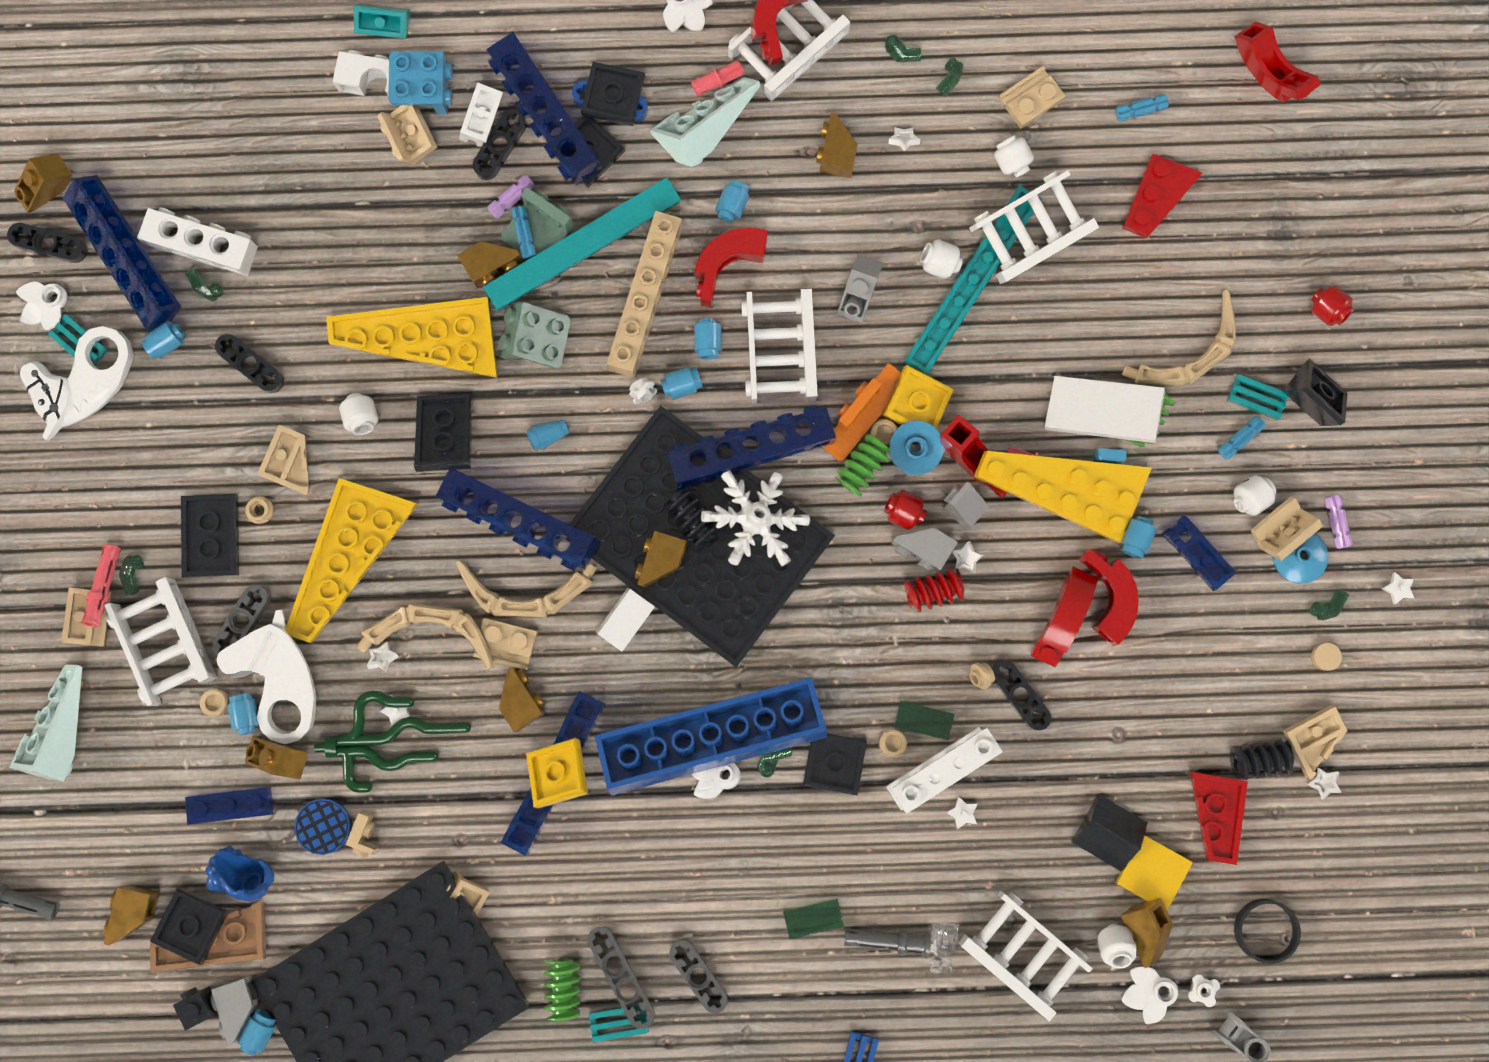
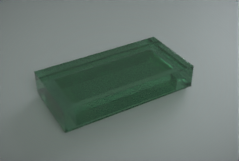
[894,700,954,741]
[783,898,844,940]

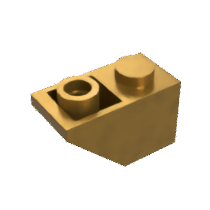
[816,113,858,178]
[14,153,72,213]
[457,241,524,289]
[635,531,687,588]
[499,667,545,732]
[245,736,308,779]
[103,885,160,945]
[1120,898,1173,968]

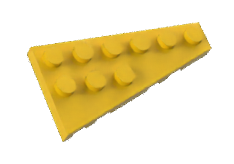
[326,297,498,378]
[974,451,1152,543]
[285,478,418,643]

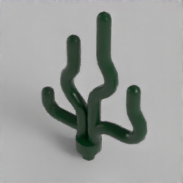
[314,690,471,793]

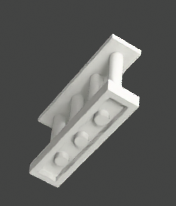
[728,0,850,102]
[969,170,1099,284]
[741,289,817,404]
[104,577,217,706]
[885,727,1003,814]
[958,891,1093,1022]

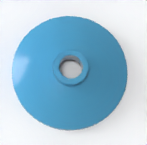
[889,420,944,475]
[1273,533,1328,584]

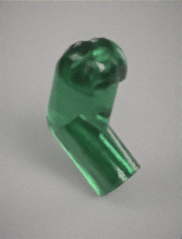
[885,35,921,63]
[936,58,964,97]
[186,268,224,301]
[119,554,144,596]
[1310,589,1349,621]
[758,747,793,778]

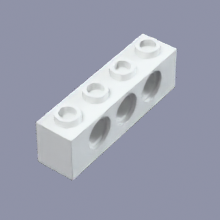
[137,207,258,277]

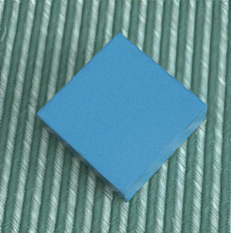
[1093,448,1127,464]

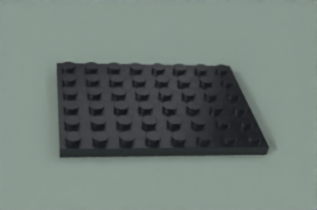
[561,405,835,668]
[250,861,530,1062]

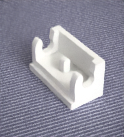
[459,83,503,147]
[596,588,654,651]

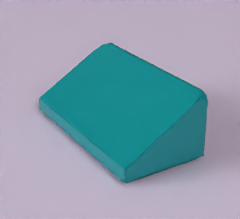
[354,3,410,39]

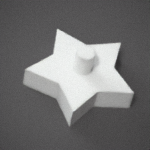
[889,127,920,151]
[952,541,983,573]
[1381,572,1414,605]
[367,642,399,672]
[380,695,411,726]
[1308,768,1342,800]
[946,797,977,829]

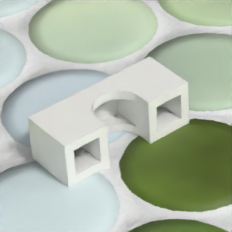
[333,50,389,96]

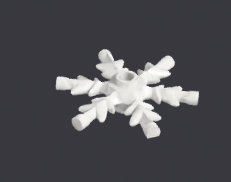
[701,470,810,566]

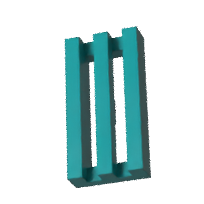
[48,314,109,366]
[1227,374,1289,420]
[588,1004,649,1042]

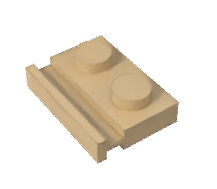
[998,66,1066,129]
[61,588,112,647]
[473,618,538,670]

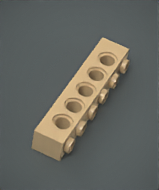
[607,211,683,378]

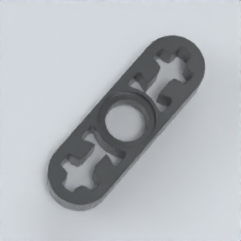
[213,585,271,654]
[669,939,728,1013]

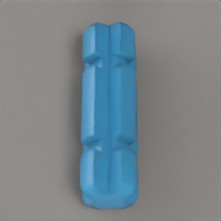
[1115,94,1169,121]
[512,206,536,259]
[1218,416,1266,460]

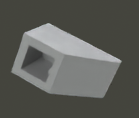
[837,254,883,323]
[943,482,989,530]
[891,528,958,573]
[211,974,260,1045]

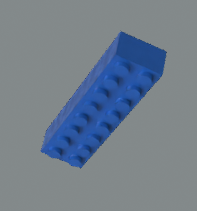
[595,677,827,795]

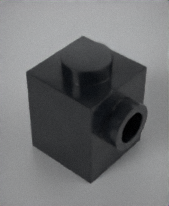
[173,986,218,1031]

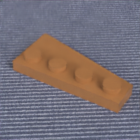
[150,901,266,972]

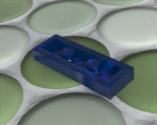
[185,787,274,825]

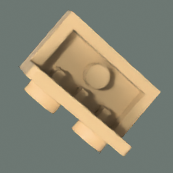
[377,105,438,164]
[1251,496,1323,561]

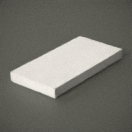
[1045,376,1165,443]

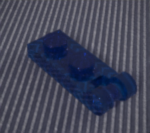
[1162,515,1236,591]

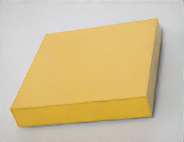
[882,365,954,429]
[526,738,588,809]
[1115,836,1193,911]

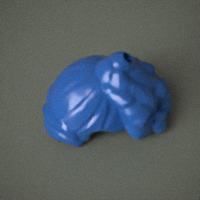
[205,845,274,902]

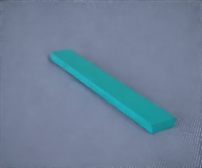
[483,177,681,311]
[903,185,1042,375]

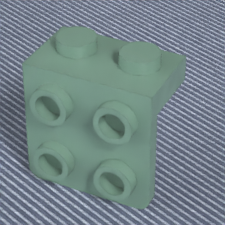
[501,187,574,255]
[499,302,571,368]

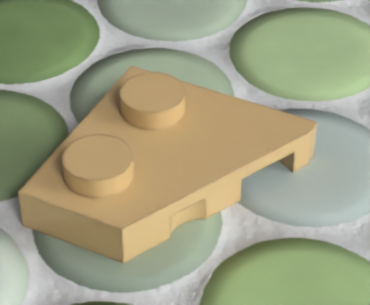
[257,425,309,496]
[1283,705,1347,779]

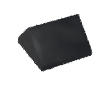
[1282,359,1348,426]
[1071,794,1148,871]

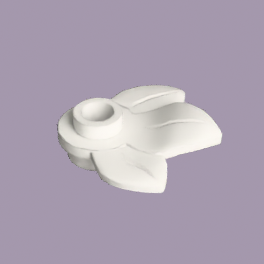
[663,0,713,32]
[16,281,68,331]
[692,763,741,799]
[1122,966,1178,1024]

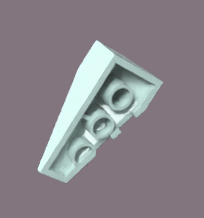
[650,77,761,167]
[9,665,82,782]

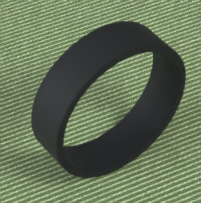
[1234,899,1301,964]

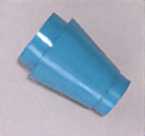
[526,419,569,451]

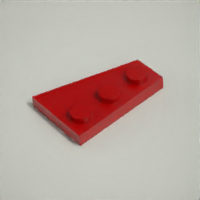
[1122,153,1203,239]
[1190,772,1248,865]

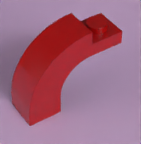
[751,0,808,66]
[1234,21,1320,103]
[694,228,768,308]
[940,414,1008,499]
[1078,549,1139,646]
[1030,566,1098,667]

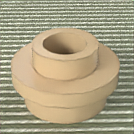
[245,496,274,524]
[969,663,995,690]

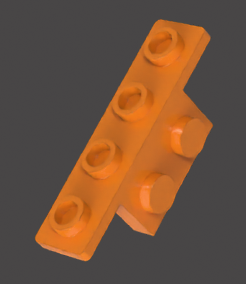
[821,364,901,462]

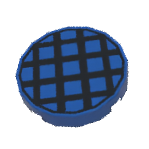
[294,798,352,855]

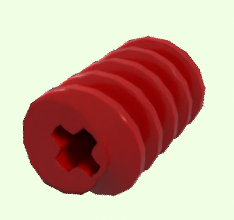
[904,568,964,613]

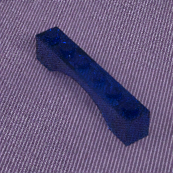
[500,691,607,856]

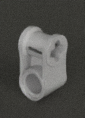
[1212,1011,1271,1062]

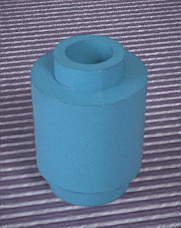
[715,180,750,223]
[694,318,722,359]
[141,321,185,359]
[661,366,702,400]
[1121,516,1157,559]
[227,693,259,735]
[237,1009,276,1055]

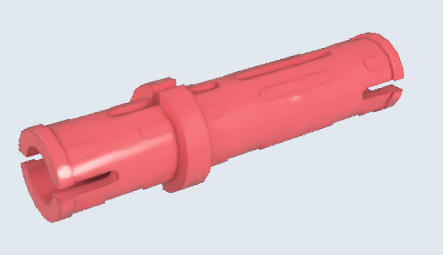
[81,544,121,628]

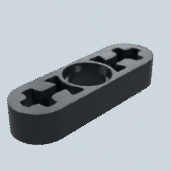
[473,109,527,181]
[7,223,87,263]
[215,334,284,393]
[992,661,1051,731]

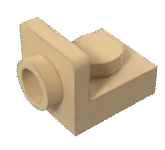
[346,811,379,857]
[446,871,490,915]

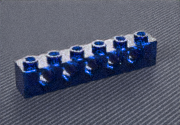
[486,32,602,186]
[63,175,181,330]
[667,405,836,488]
[435,470,600,572]

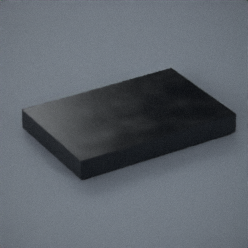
[414,393,473,472]
[181,494,239,578]

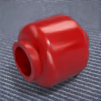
[1311,286,1354,326]
[884,490,927,530]

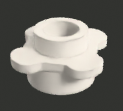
[629,378,657,404]
[1188,974,1220,1007]

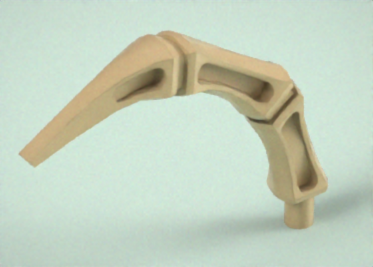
[1122,290,1236,386]
[456,561,597,618]
[356,603,495,669]

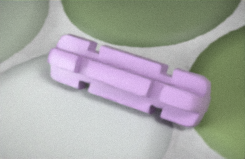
[487,175,534,218]
[1325,495,1353,549]

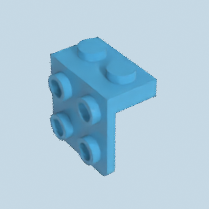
[388,51,453,115]

